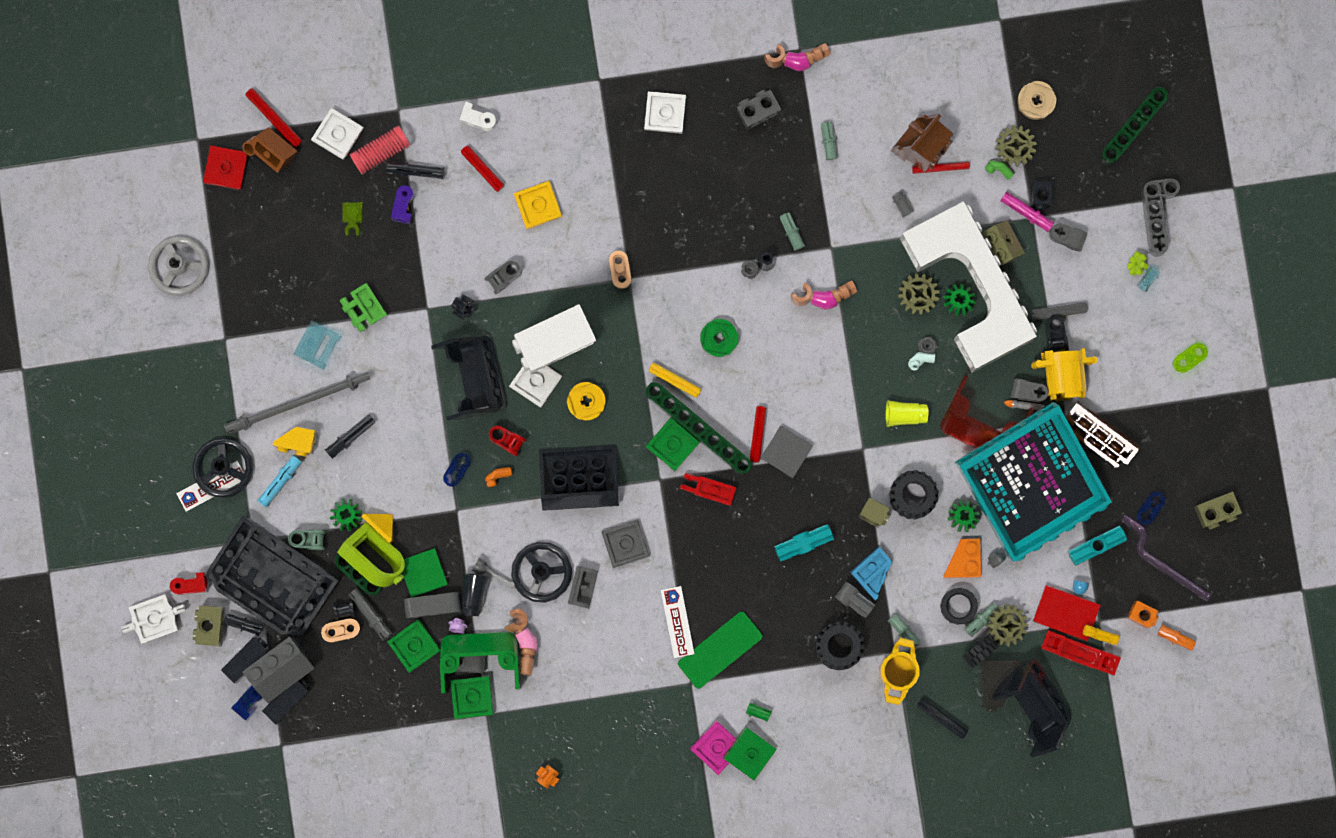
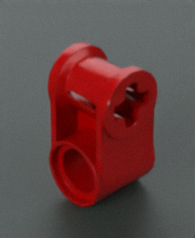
[489,426,526,457]

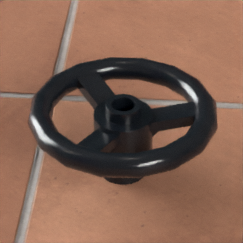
[192,437,254,498]
[511,542,572,603]

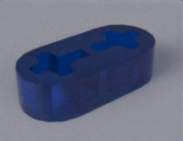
[443,453,471,487]
[1136,492,1165,525]

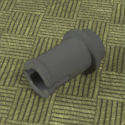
[892,192,913,218]

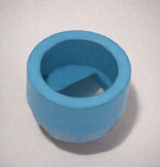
[1073,580,1089,595]

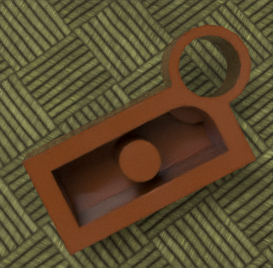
[242,127,297,173]

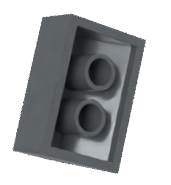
[243,637,315,703]

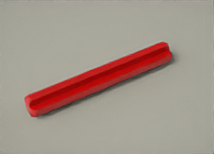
[245,88,302,148]

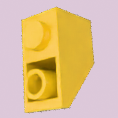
[273,427,317,457]

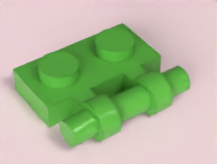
[340,283,387,333]

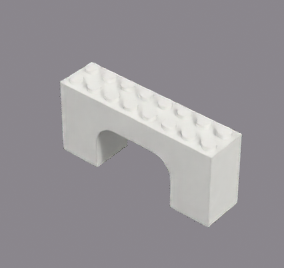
[900,201,1037,373]
[512,305,596,374]

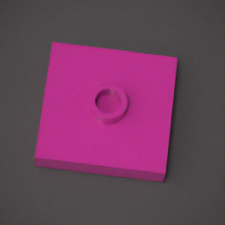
[690,720,736,775]

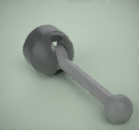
[472,557,515,589]

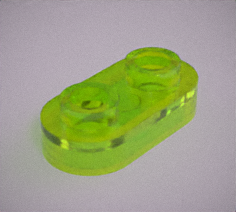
[1172,343,1208,374]

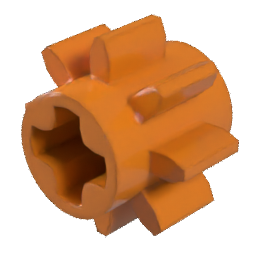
[536,765,559,789]

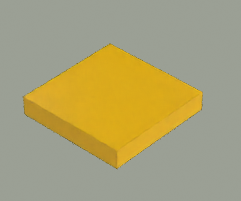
[513,181,562,230]

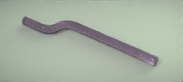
[1121,515,1211,601]

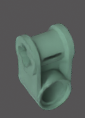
[288,530,326,550]

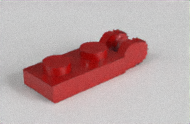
[680,473,736,506]

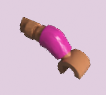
[764,43,831,71]
[791,281,858,310]

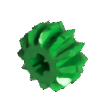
[943,284,976,316]
[330,499,363,531]
[947,500,980,532]

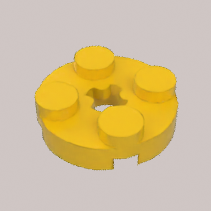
[567,382,605,421]

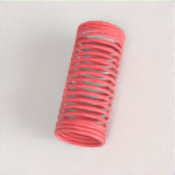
[350,126,411,175]

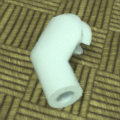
[908,352,935,371]

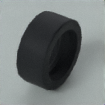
[940,588,978,625]

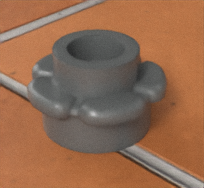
[741,260,760,279]
[918,336,937,353]
[988,551,1005,568]

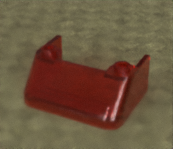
[940,376,1034,449]

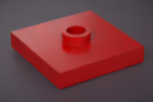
[203,146,248,190]

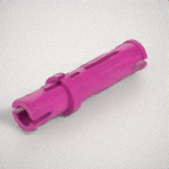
[1000,191,1055,233]

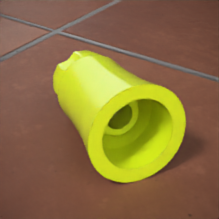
[885,400,928,427]

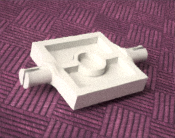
[121,594,186,644]

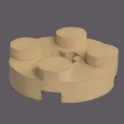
[1017,81,1056,120]

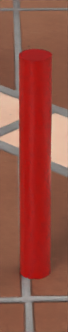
[912,162,969,174]

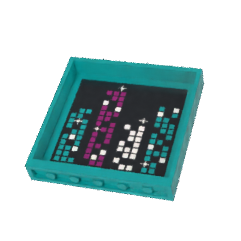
[955,402,1112,562]

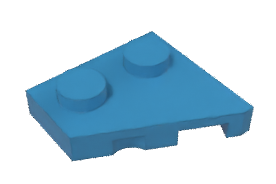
[850,547,892,600]

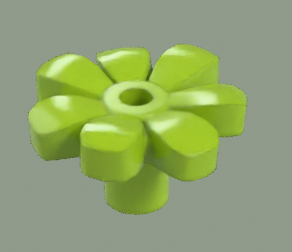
[1127,251,1148,276]

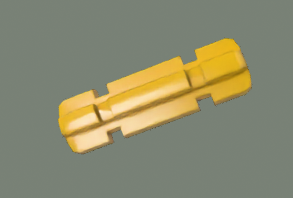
[1083,625,1120,645]

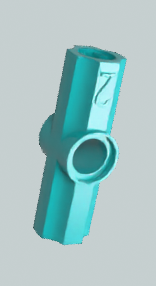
[774,524,834,562]
[1067,525,1127,566]

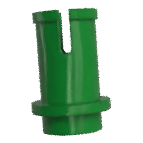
[746,702,772,722]

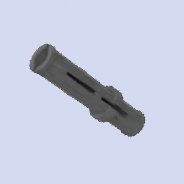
[349,588,392,641]

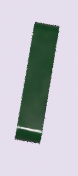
[1100,87,1168,165]

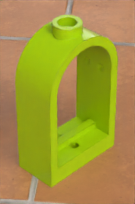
[337,522,405,587]

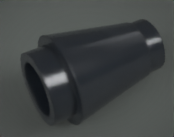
[757,252,776,271]

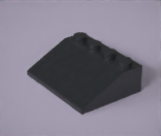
[539,445,619,511]

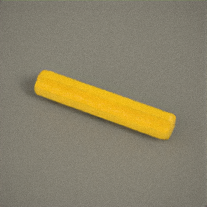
[648,363,701,398]

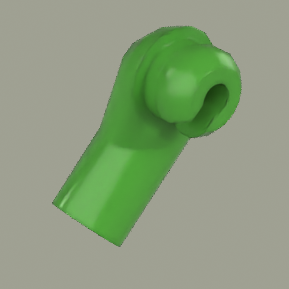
[985,160,1014,180]

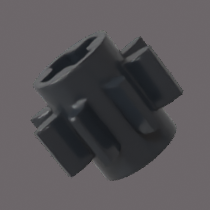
[451,294,475,320]

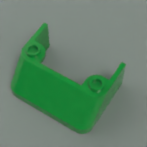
[440,632,520,694]

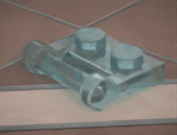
[293,320,342,370]

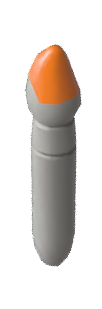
[1004,400,1047,411]

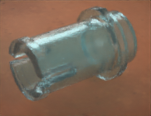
[1137,267,1160,292]

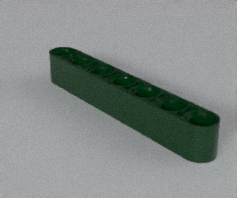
[646,382,751,475]

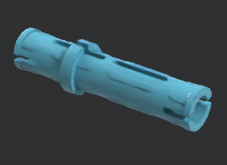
[257,455,302,508]

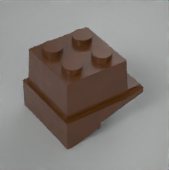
[890,114,954,172]

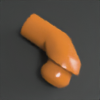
[485,467,512,487]

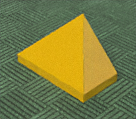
[361,514,394,544]

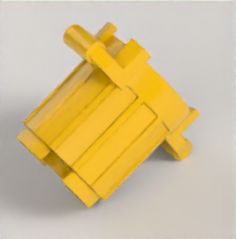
[1031,348,1098,401]
[878,637,919,705]

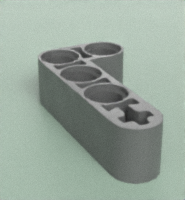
[1141,179,1180,257]

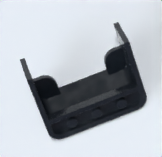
[431,336,506,421]
[992,659,1071,758]

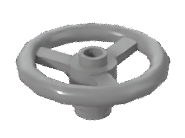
[148,236,209,296]

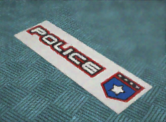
[176,461,244,511]
[661,586,694,658]

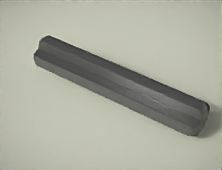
[1031,302,1088,320]

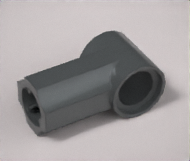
[835,582,875,618]

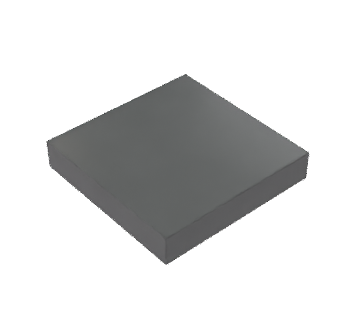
[760,426,813,478]
[601,520,650,568]

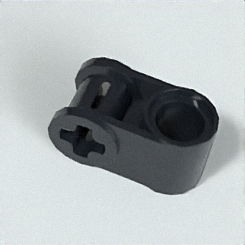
[1045,316,1069,352]

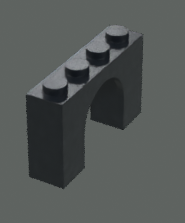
[221,637,310,725]

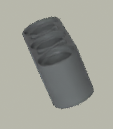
[404,592,461,619]

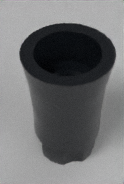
[461,573,490,616]

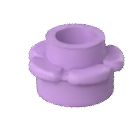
[448,618,467,634]

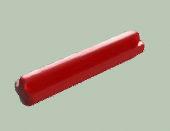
[461,145,504,192]
[750,406,766,463]

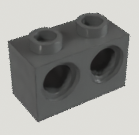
[737,90,781,130]

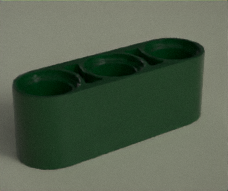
[335,554,383,596]

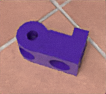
[391,185,414,224]

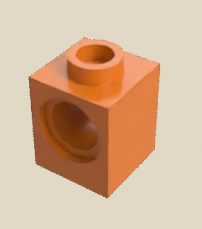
[1126,601,1159,629]

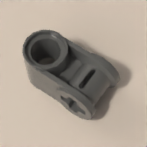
[1048,223,1088,252]
[484,261,521,294]
[1010,379,1048,402]
[455,656,485,673]

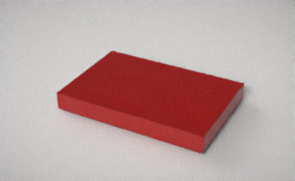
[1032,585,1100,641]

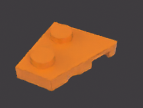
[943,539,981,578]

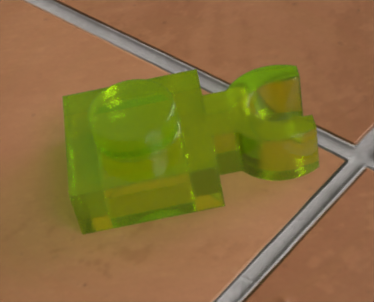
[342,203,362,236]

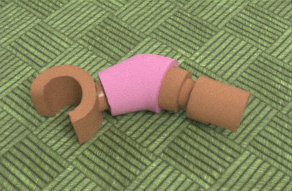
[504,609,538,675]

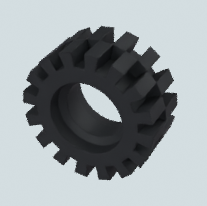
[962,635,999,668]

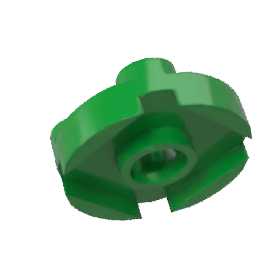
[700,319,738,358]

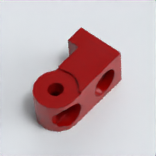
[169,572,208,595]

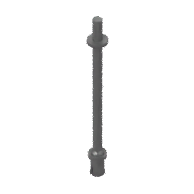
[224,373,371,435]

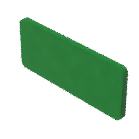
[678,612,762,689]

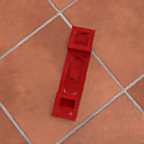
[1041,630,1121,676]

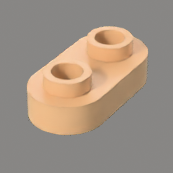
[609,251,631,289]
[321,619,360,642]

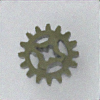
[995,125,1037,167]
[898,273,940,315]
[986,603,1029,646]

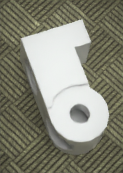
[459,102,496,131]

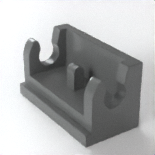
[568,566,598,609]

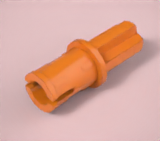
[1157,624,1196,651]

